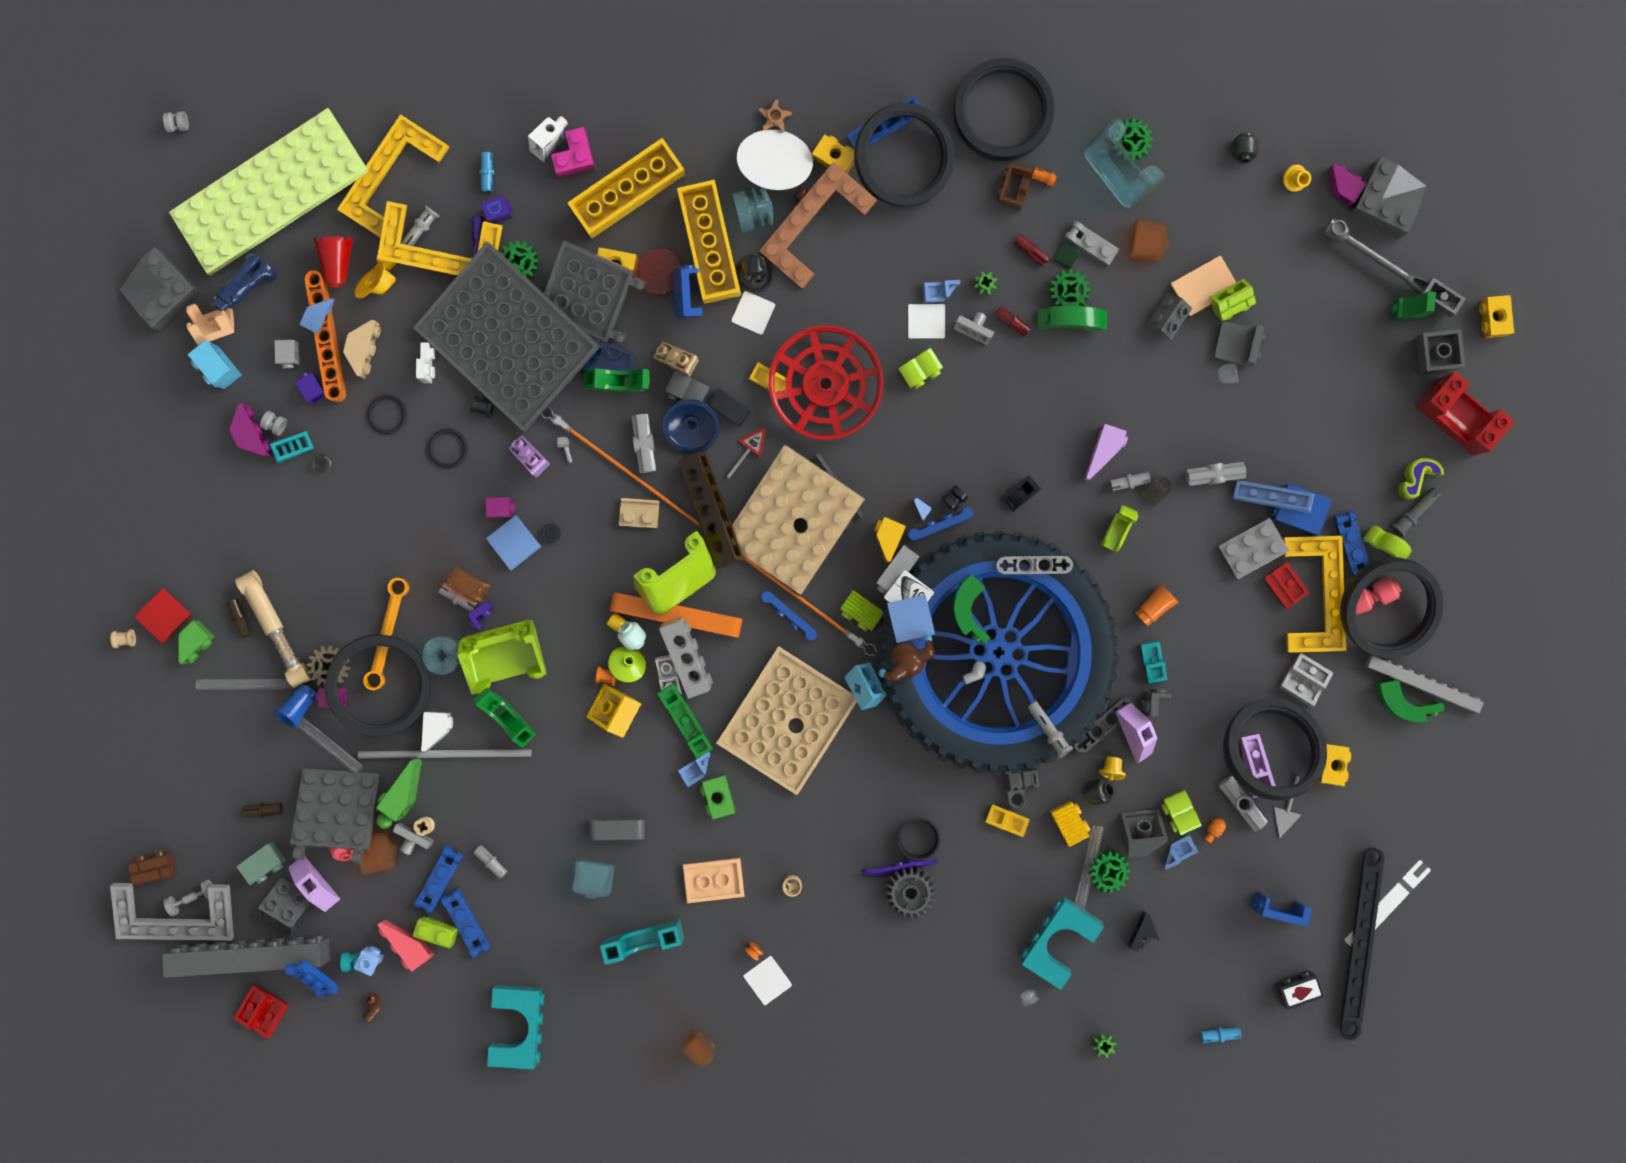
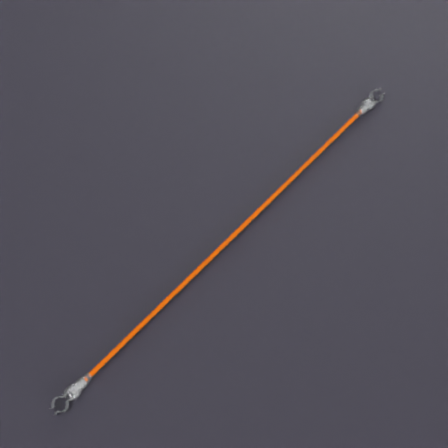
[541,407,876,657]

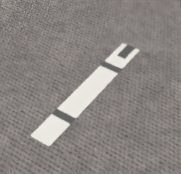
[1345,860,1431,946]

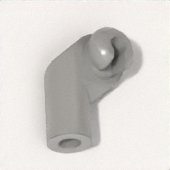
[962,661,986,685]

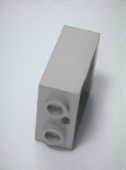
[875,545,920,595]

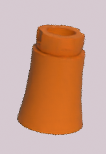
[1135,584,1179,626]

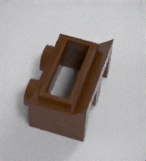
[997,163,1033,211]

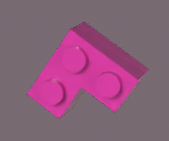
[551,127,596,179]

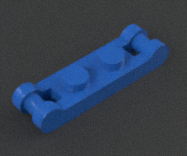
[908,507,973,541]
[1333,510,1369,577]
[761,591,817,640]
[414,845,464,916]
[440,888,491,958]
[285,960,338,997]

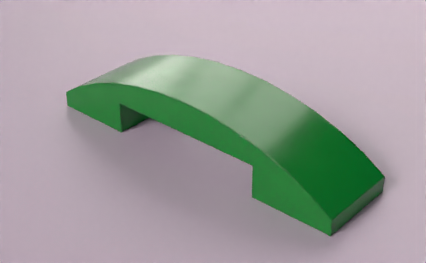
[657,684,713,759]

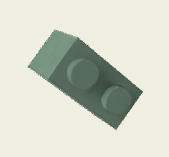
[236,842,286,885]

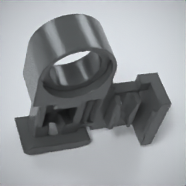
[1005,769,1040,809]

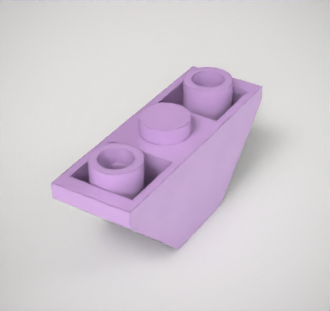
[508,435,550,477]
[1115,703,1157,763]
[288,856,340,912]

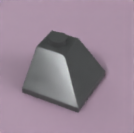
[1121,809,1168,858]

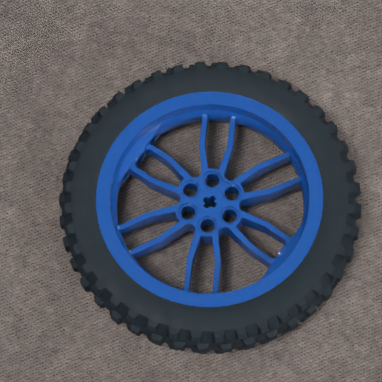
[876,531,1120,774]

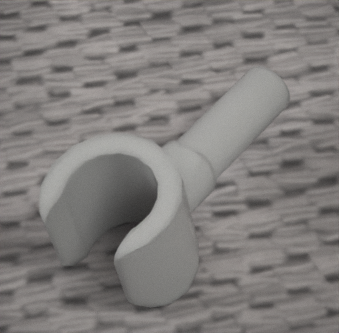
[557,437,572,463]

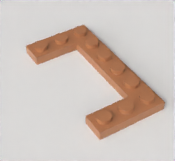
[759,162,877,289]

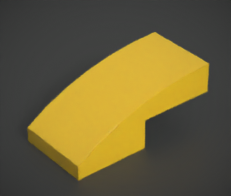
[986,804,1030,837]

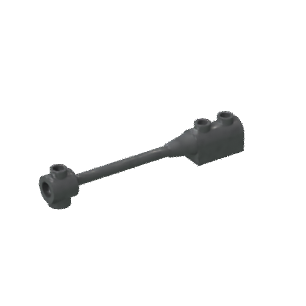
[1322,217,1466,317]

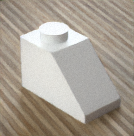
[421,712,453,751]

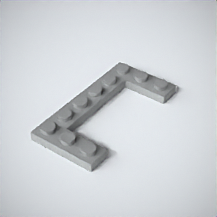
[110,883,234,941]

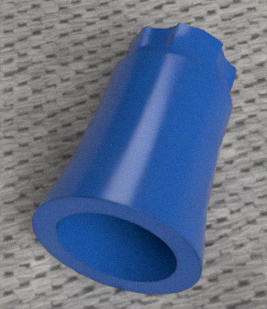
[274,685,316,729]

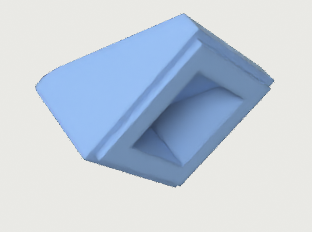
[914,498,931,521]

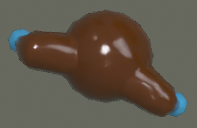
[879,635,935,682]

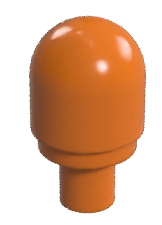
[1204,818,1226,844]

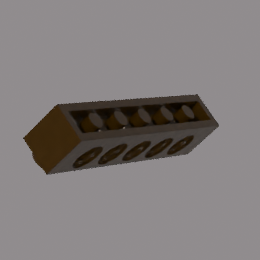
[678,452,744,568]

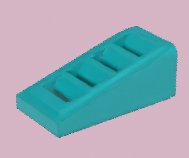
[270,431,314,464]

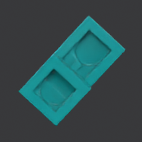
[1140,640,1168,684]

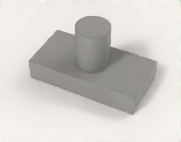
[953,312,994,345]
[393,823,434,855]

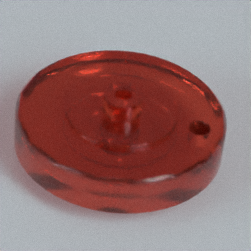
[636,248,681,295]

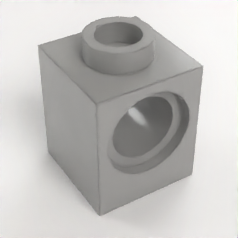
[275,340,300,369]

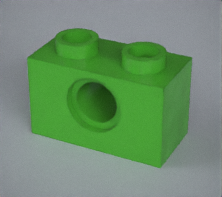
[700,775,736,819]

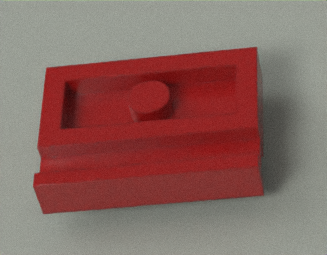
[1263,562,1309,609]

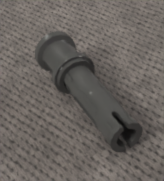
[1390,487,1442,538]

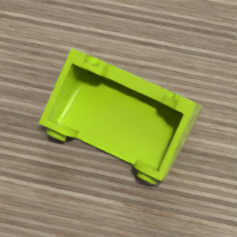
[633,531,716,615]
[457,620,546,694]

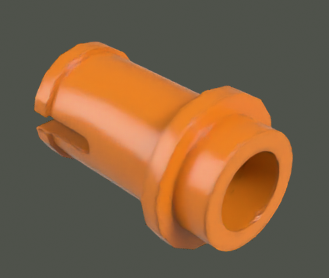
[1032,167,1057,187]

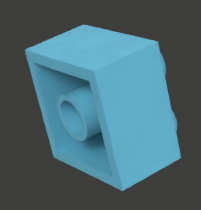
[188,340,242,390]

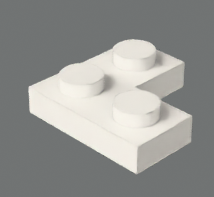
[416,343,435,383]

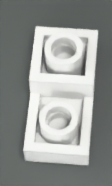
[655,655,682,694]

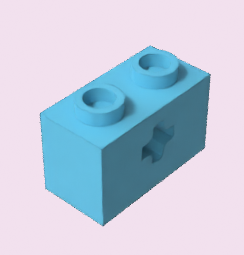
[844,662,887,710]

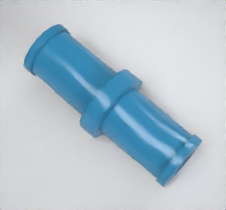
[479,152,494,192]
[1200,1027,1241,1044]

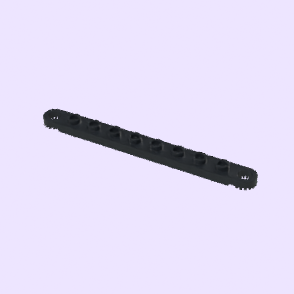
[1340,847,1385,1040]

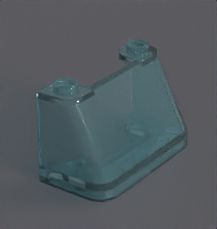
[1085,116,1165,207]

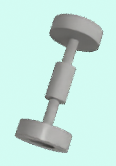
[164,880,212,916]

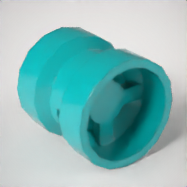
[340,952,361,972]

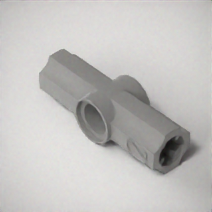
[632,414,656,473]
[1185,462,1246,486]
[1218,776,1268,832]

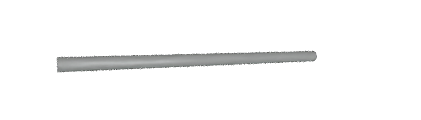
[358,749,532,759]

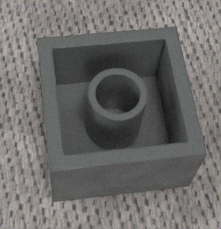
[1415,329,1466,374]

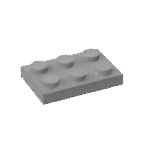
[1218,518,1289,580]

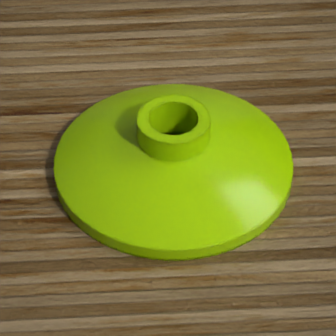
[608,646,646,683]

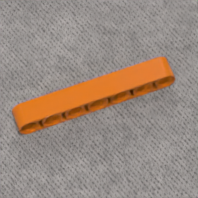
[305,271,346,403]
[609,592,743,638]

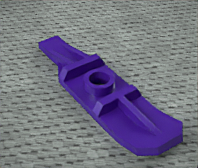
[861,859,938,877]

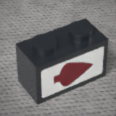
[1275,971,1324,1010]

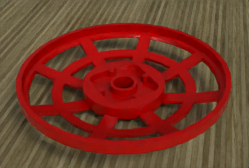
[768,325,883,440]

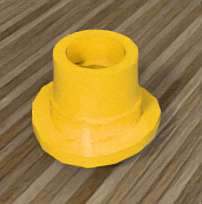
[1283,165,1311,192]
[1098,757,1126,781]

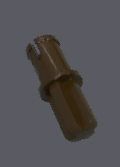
[227,599,250,638]
[242,802,283,818]

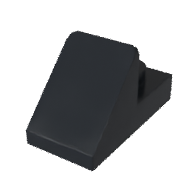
[1002,475,1041,512]
[1127,911,1159,952]

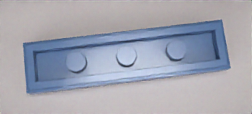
[1233,480,1315,513]

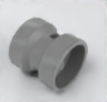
[163,111,189,132]
[260,411,287,436]

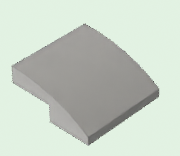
[1279,653,1333,708]

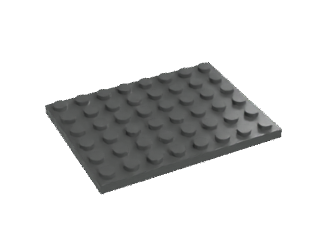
[413,242,601,432]

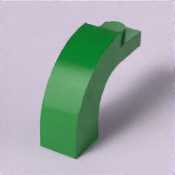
[1037,306,1107,331]
[584,368,650,392]
[952,574,991,644]
[1374,680,1445,722]
[473,687,536,748]

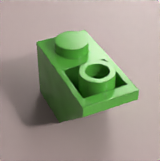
[179,620,215,664]

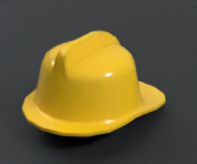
[355,262,395,299]

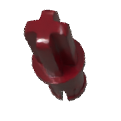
[1014,234,1050,266]
[995,306,1031,337]

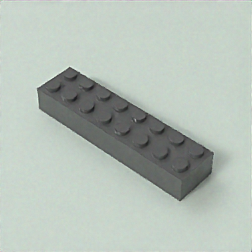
[162,935,331,978]

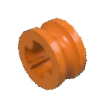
[744,942,763,960]

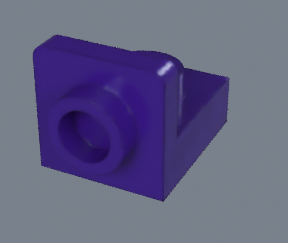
[468,601,494,630]

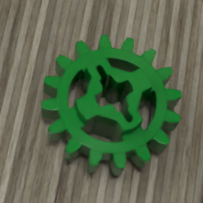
[1111,118,1153,161]
[500,240,540,277]
[1049,269,1091,306]
[1088,850,1131,893]

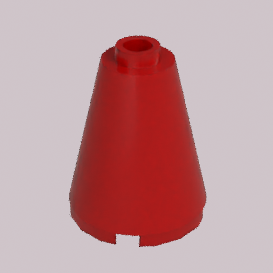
[313,237,353,287]

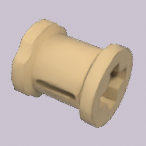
[110,629,136,648]
[414,817,435,836]

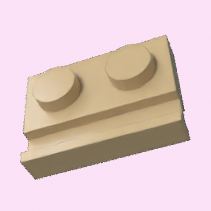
[619,498,660,529]

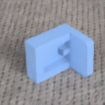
[354,946,385,976]

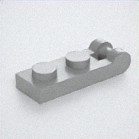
[1064,221,1119,266]

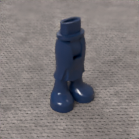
[211,253,277,311]

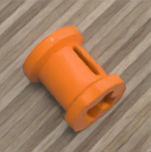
[595,667,617,686]

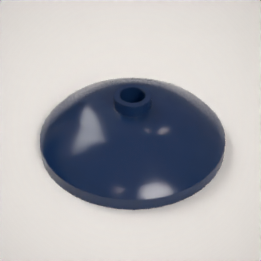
[662,399,720,453]

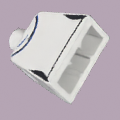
[528,116,568,162]

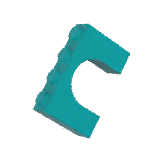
[1020,897,1104,990]
[600,919,685,965]
[487,985,545,1070]

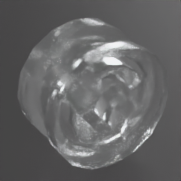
[1019,989,1039,1005]

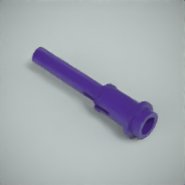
[470,216,486,258]

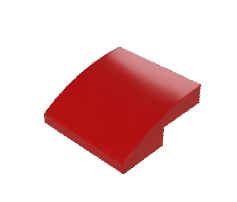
[135,588,191,644]
[233,985,289,1039]

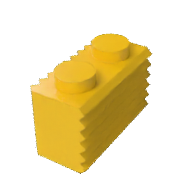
[1050,801,1090,847]

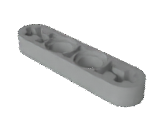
[995,556,1073,575]

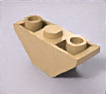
[343,320,381,379]
[653,341,699,377]

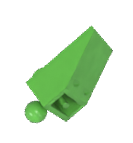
[377,758,422,829]

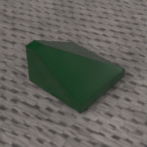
[1054,243,1081,269]

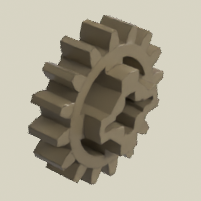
[307,646,351,687]

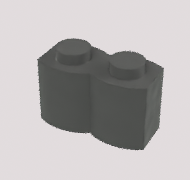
[665,371,710,402]

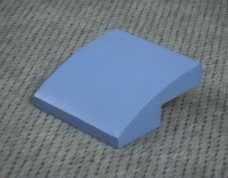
[486,515,541,571]
[887,594,935,644]

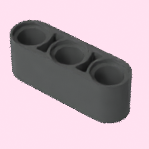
[589,819,645,840]

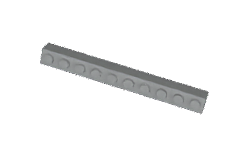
[1365,656,1484,713]

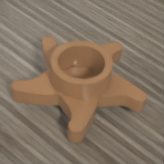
[759,100,792,133]

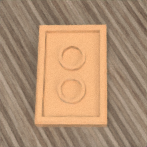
[1170,255,1236,317]
[683,858,745,903]

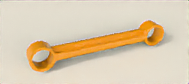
[363,578,409,690]

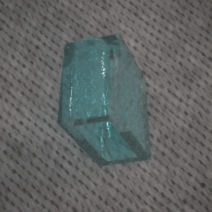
[573,859,616,899]

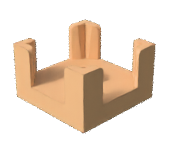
[187,296,234,346]

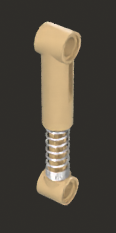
[235,570,312,689]

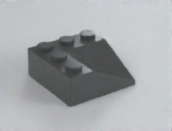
[1350,157,1427,238]
[119,247,201,332]

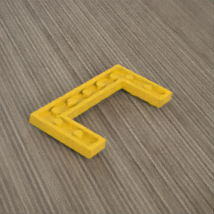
[337,114,449,238]
[377,201,503,275]
[1283,536,1346,652]

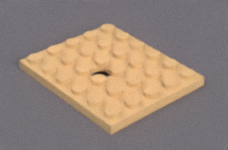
[732,445,865,595]
[716,646,857,795]

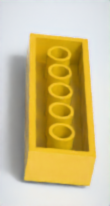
[568,138,686,239]
[677,180,741,304]

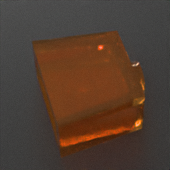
[1130,218,1169,262]
[446,566,491,602]
[360,832,397,876]

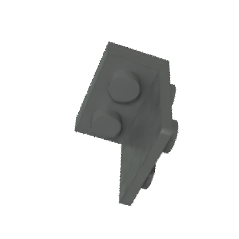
[257,878,311,935]

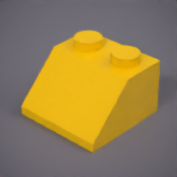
[874,517,906,563]
[586,683,641,738]

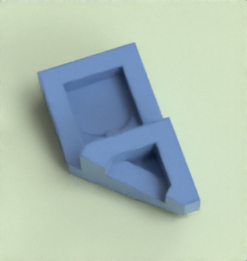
[922,280,961,303]
[300,298,335,333]
[677,752,710,787]
[1165,834,1198,870]

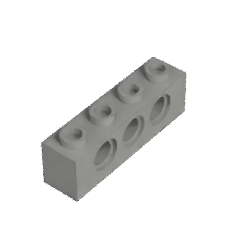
[659,616,713,699]

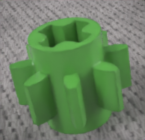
[974,271,997,296]
[1092,1032,1117,1058]

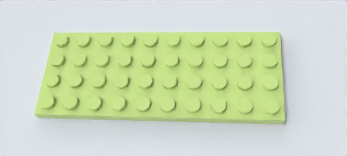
[169,108,369,276]

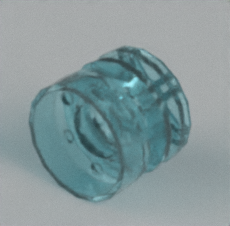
[732,186,774,233]

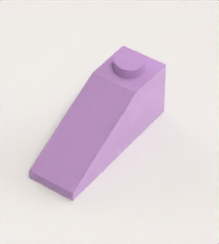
[1084,424,1128,481]
[1240,734,1275,798]

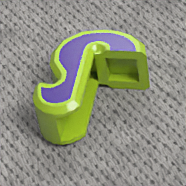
[1398,458,1444,500]
[1101,505,1138,552]
[1363,525,1412,559]

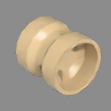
[783,875,802,897]

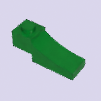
[1390,292,1436,321]

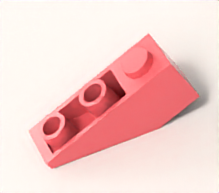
[378,920,434,972]

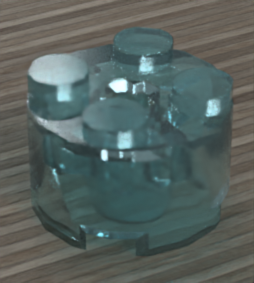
[422,636,461,675]

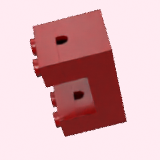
[1415,371,1515,456]

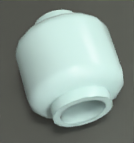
[617,621,646,650]

